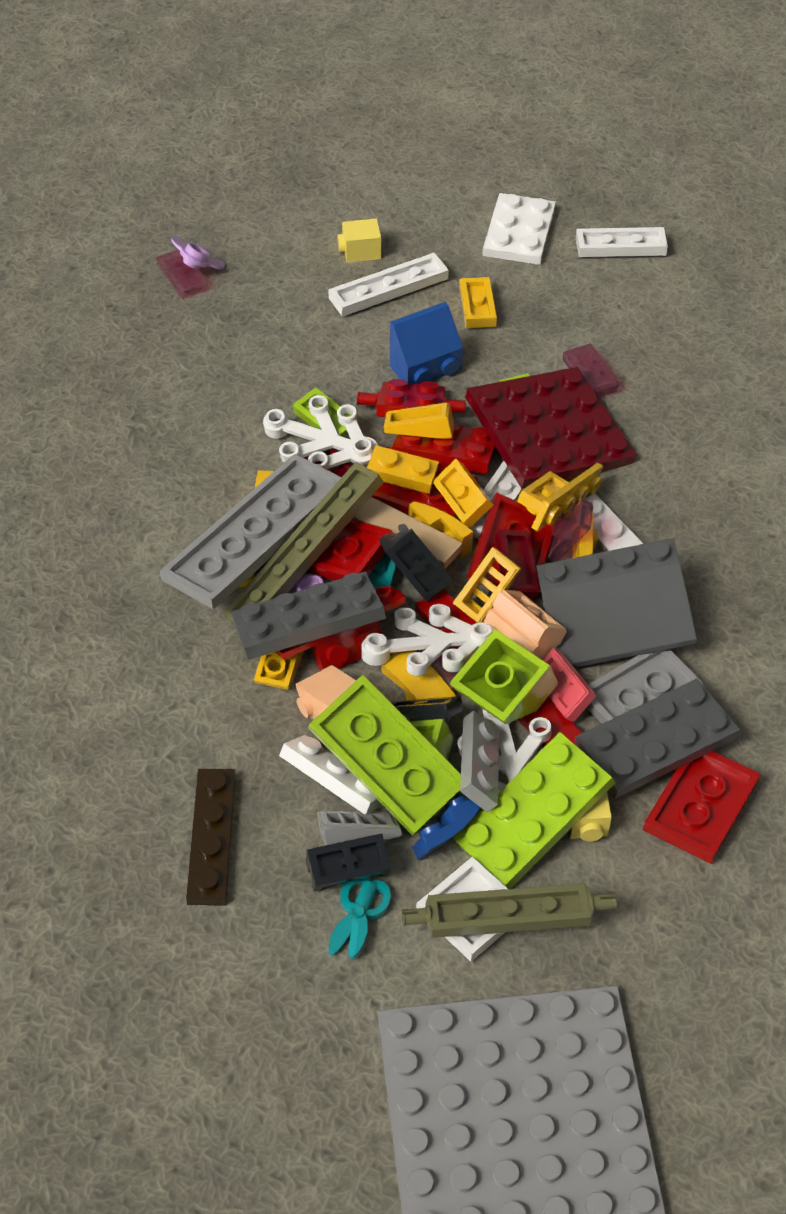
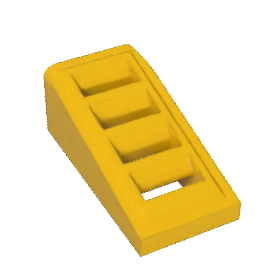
[383,402,454,439]
[453,547,521,623]

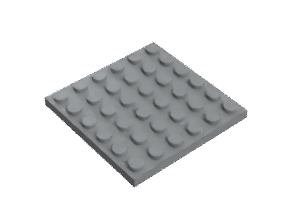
[377,986,665,1214]

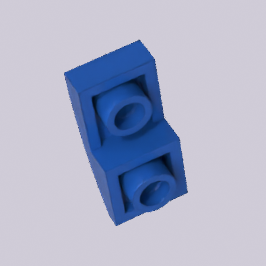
[412,795,480,860]

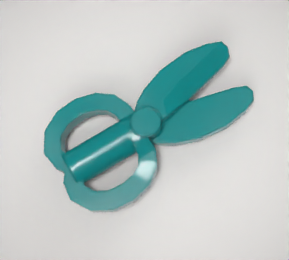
[329,877,391,959]

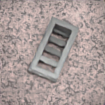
[317,811,402,845]

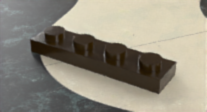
[186,769,236,906]

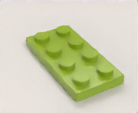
[308,675,461,836]
[453,732,615,889]

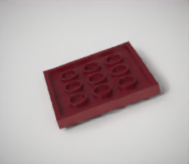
[465,367,637,489]

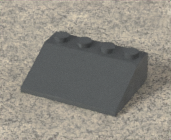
[536,538,697,668]

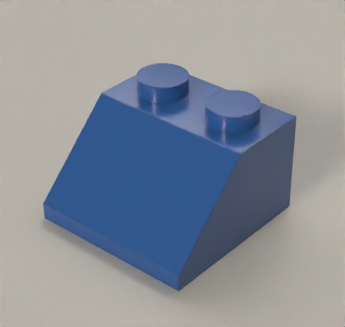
[390,302,463,384]

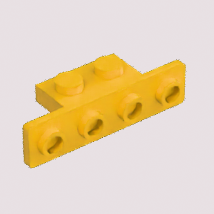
[517,463,603,532]

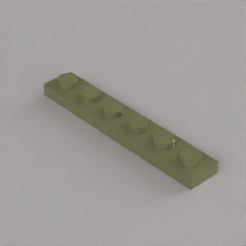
[222,462,384,625]

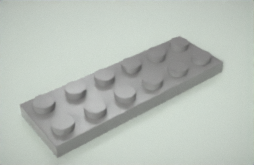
[160,454,342,610]

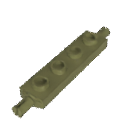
[402,883,617,938]

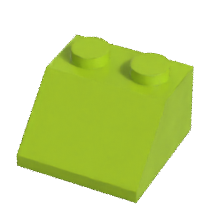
[449,629,559,724]

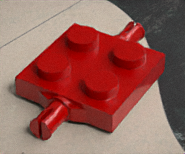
[357,379,466,417]

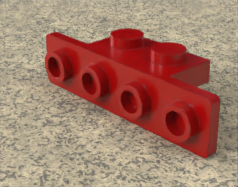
[275,586,406,671]

